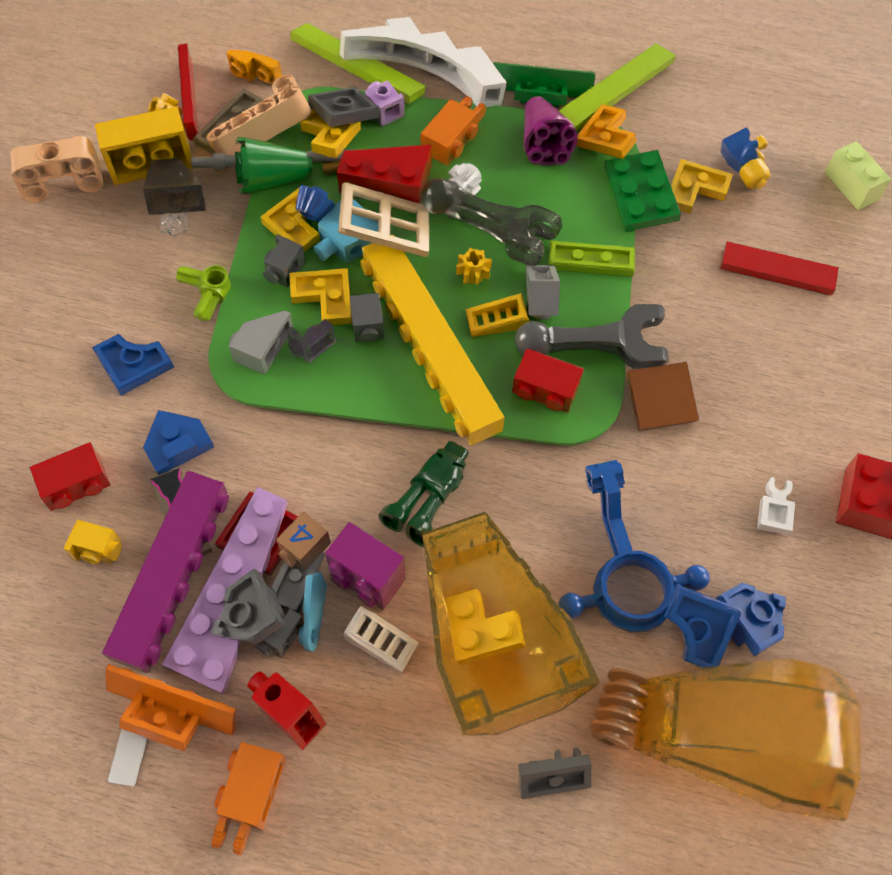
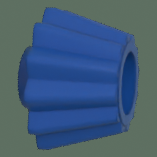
[295,185,335,222]

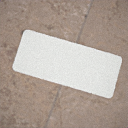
[108,729,147,786]

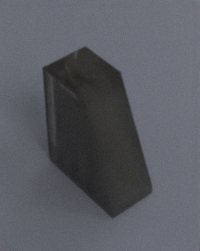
[143,158,206,215]

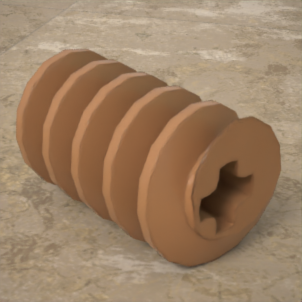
[590,668,649,750]

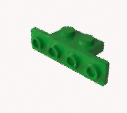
[493,62,596,108]

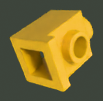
[63,519,122,565]

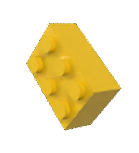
[95,106,192,186]

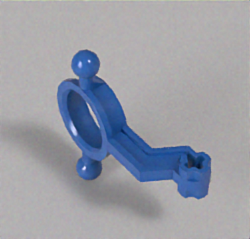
[558,460,710,632]

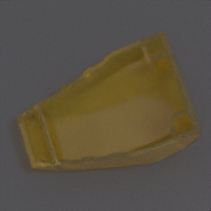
[423,511,600,736]
[634,659,861,821]

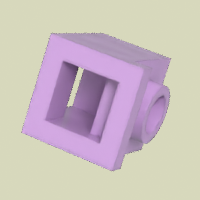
[365,80,404,126]

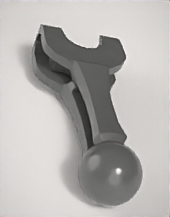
[515,304,669,369]

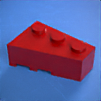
[337,144,432,204]

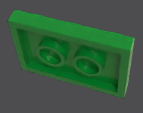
[604,149,681,232]

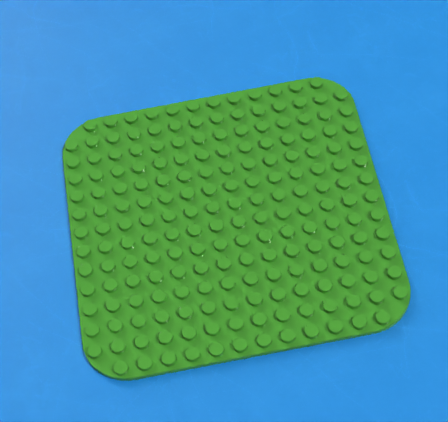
[208,87,639,446]

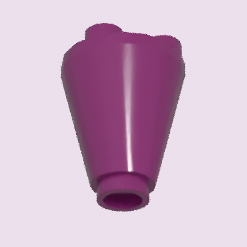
[524,97,578,166]

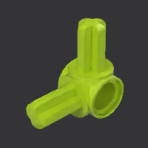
[176,265,231,322]

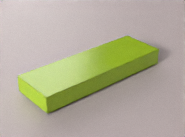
[548,241,635,277]

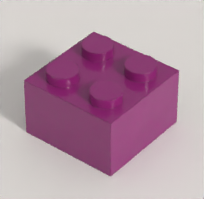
[325,522,406,610]

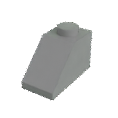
[229,311,294,375]

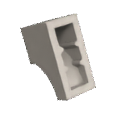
[525,265,560,319]

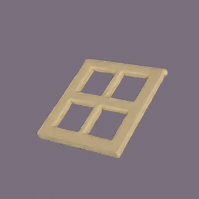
[338,182,429,257]

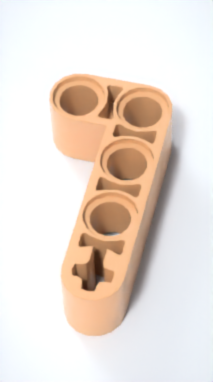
[207,74,311,155]

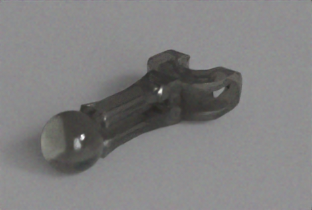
[421,178,562,266]

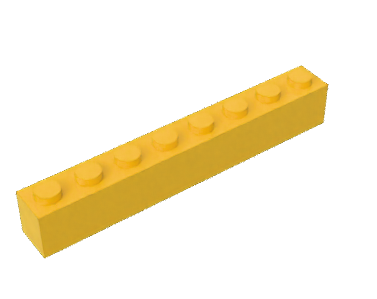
[360,235,505,446]

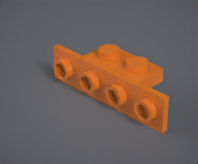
[105,664,236,751]

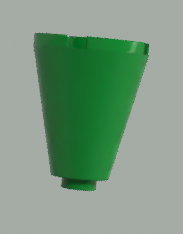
[235,137,312,194]

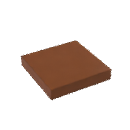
[626,362,699,431]

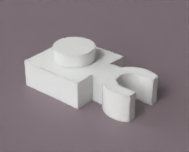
[757,477,795,536]

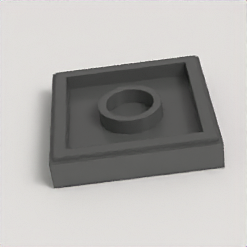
[308,87,380,127]

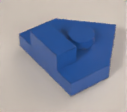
[143,410,214,475]
[716,582,786,657]

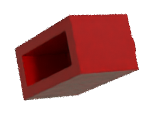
[512,348,584,413]
[29,442,111,511]

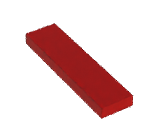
[177,43,198,141]
[720,241,839,295]

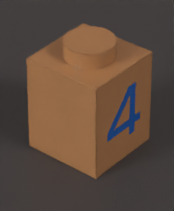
[276,511,331,571]

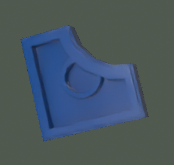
[92,334,174,395]
[664,584,742,673]

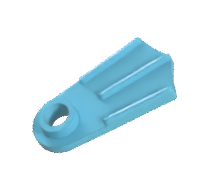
[298,572,327,652]

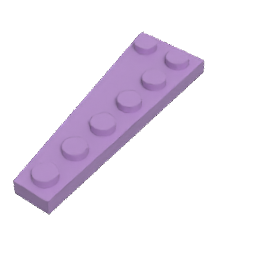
[162,487,288,694]

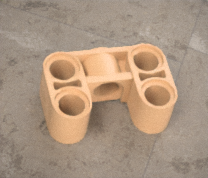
[10,136,103,203]

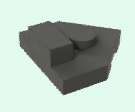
[211,568,285,645]

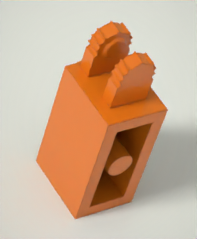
[420,96,487,166]
[211,742,286,856]

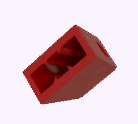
[247,671,326,750]

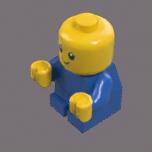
[721,127,771,189]

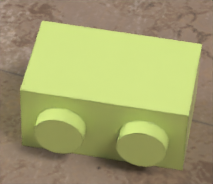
[825,141,891,210]

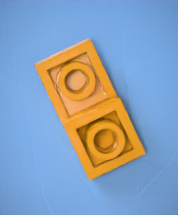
[226,50,282,85]

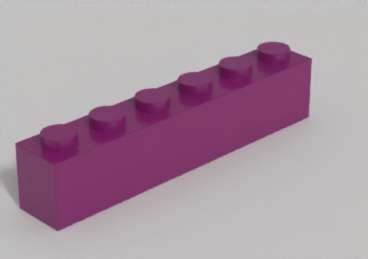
[102,470,229,673]

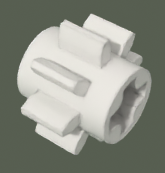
[448,163,482,198]

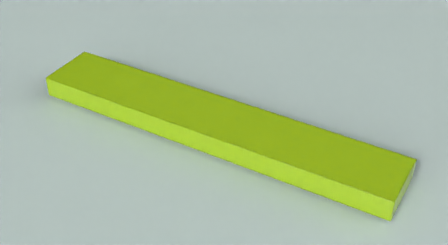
[290,23,426,104]
[559,43,676,131]

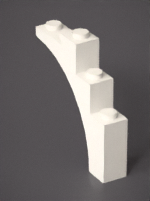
[340,17,506,107]

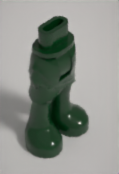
[378,441,469,548]

